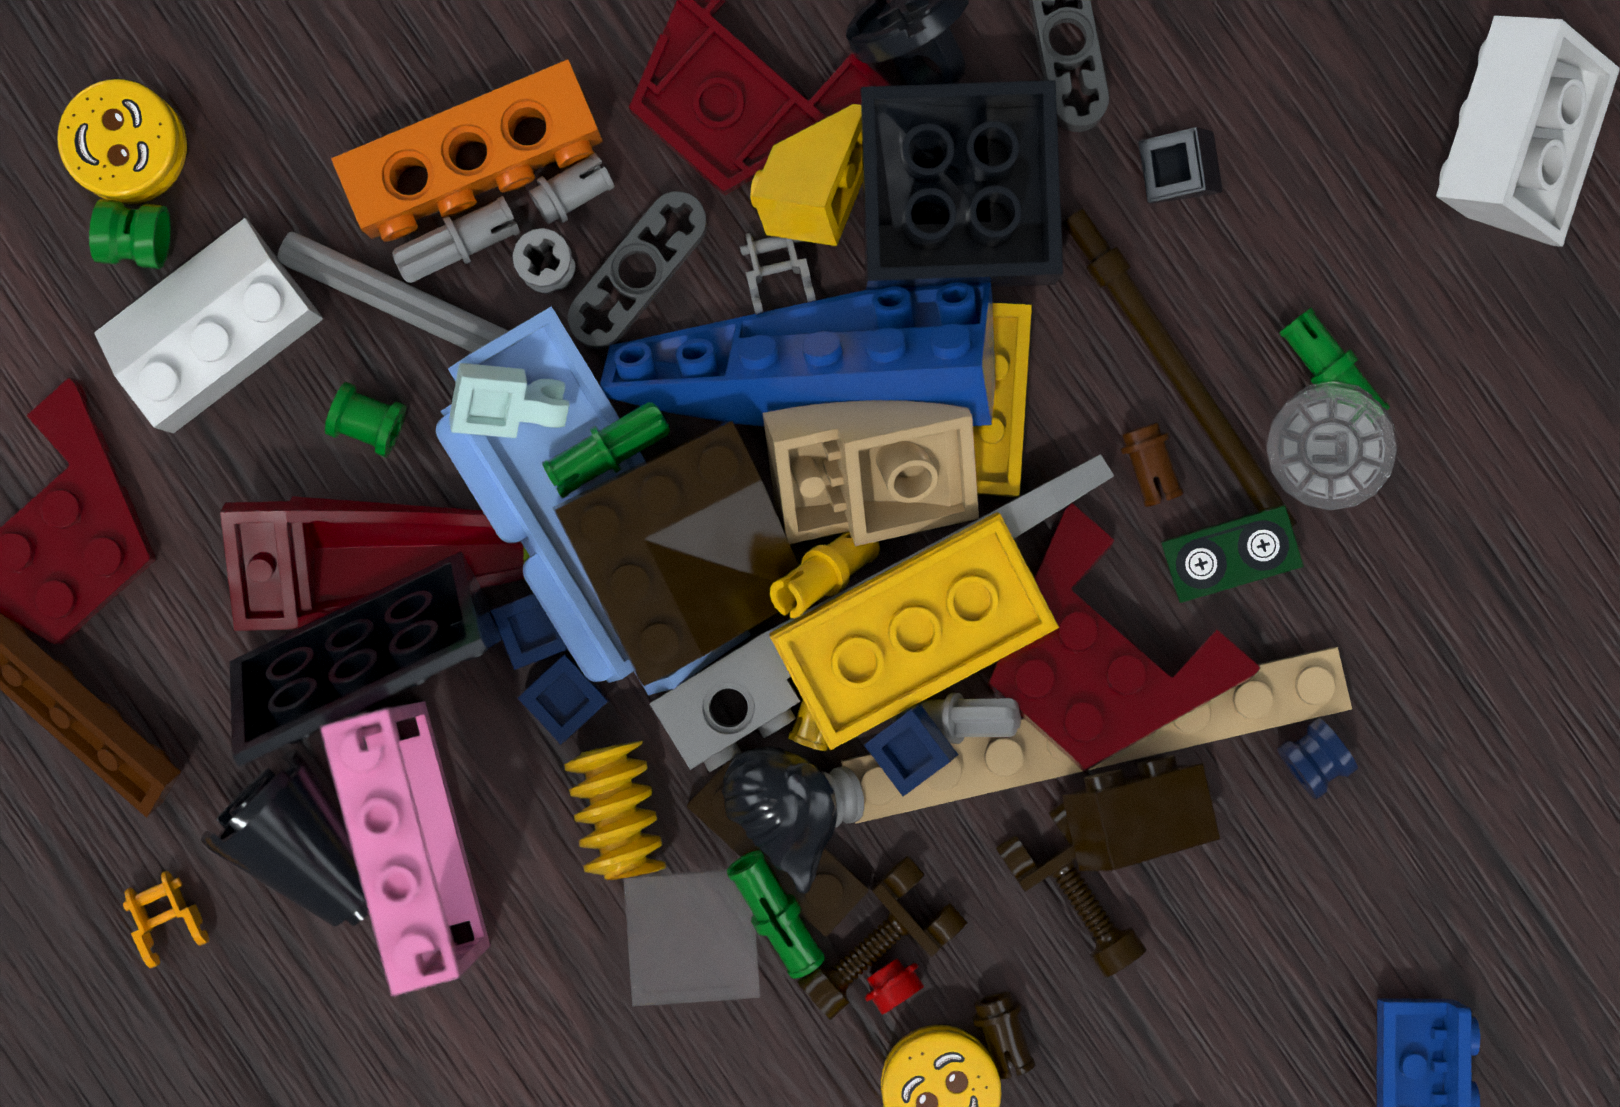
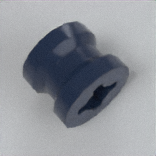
[1277,718,1358,800]

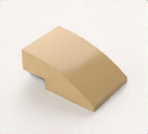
[763,400,979,546]

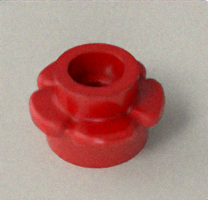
[865,958,924,1015]

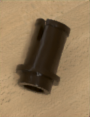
[972,991,1036,1079]

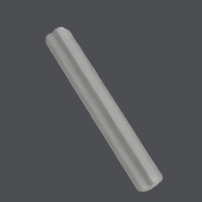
[277,232,508,352]

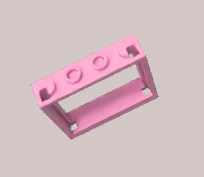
[320,701,490,996]

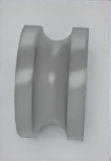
[823,766,864,828]

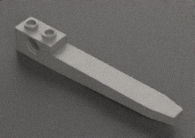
[650,454,1114,772]

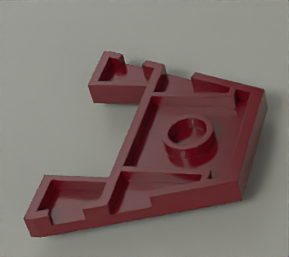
[629,0,891,196]
[0,378,157,645]
[988,503,1261,772]

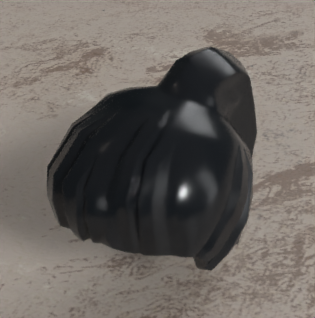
[722,746,837,894]

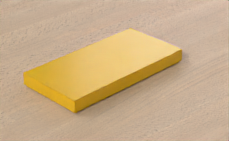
[769,512,1059,750]

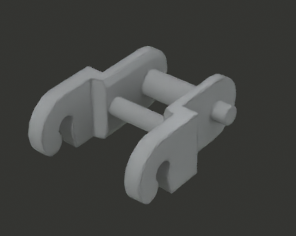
[740,233,816,314]

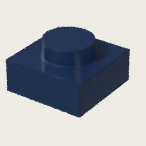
[491,594,568,670]
[518,654,610,745]
[864,703,958,796]

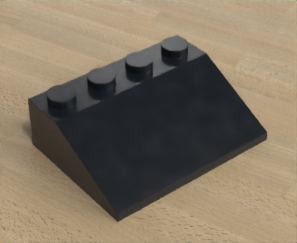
[229,551,501,767]

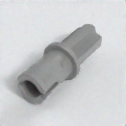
[392,196,520,282]
[891,693,1021,744]

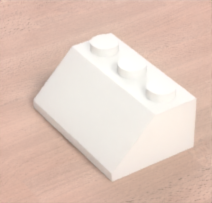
[1436,16,1620,247]
[94,218,324,434]

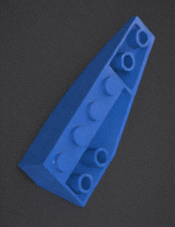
[600,282,996,426]

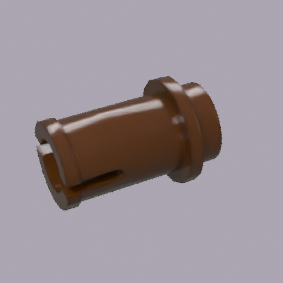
[1120,422,1184,507]

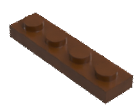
[0,613,181,818]

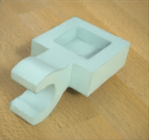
[449,363,569,438]

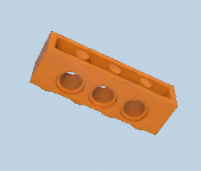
[331,59,603,242]

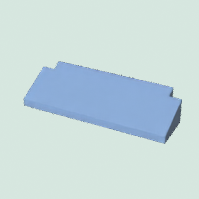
[436,306,751,695]

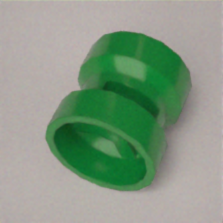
[89,199,171,269]

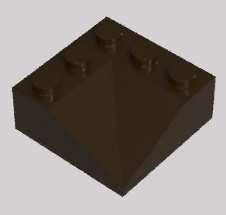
[552,421,799,686]

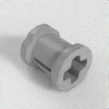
[513,228,576,294]

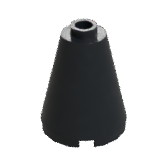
[201,749,370,927]

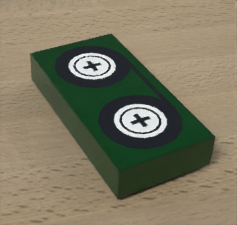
[1161,504,1304,603]

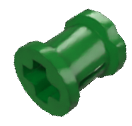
[325,381,407,457]

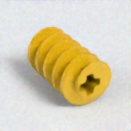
[564,741,666,880]

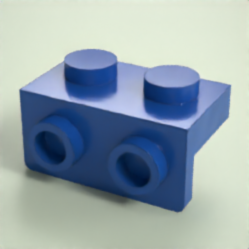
[1377,998,1480,1107]

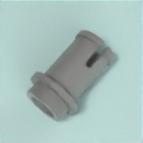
[529,152,614,224]

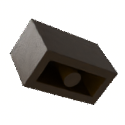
[1062,755,1220,871]

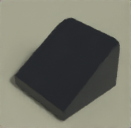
[1138,127,1222,204]

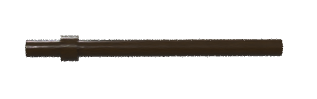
[1062,208,1297,527]

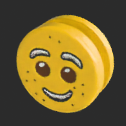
[57,79,187,204]
[881,1025,1001,1107]

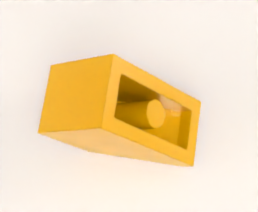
[750,104,863,246]

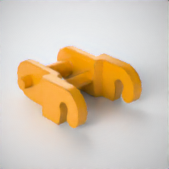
[123,871,209,968]

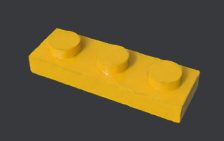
[973,303,1032,497]

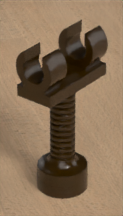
[995,802,1147,978]
[797,855,968,1020]

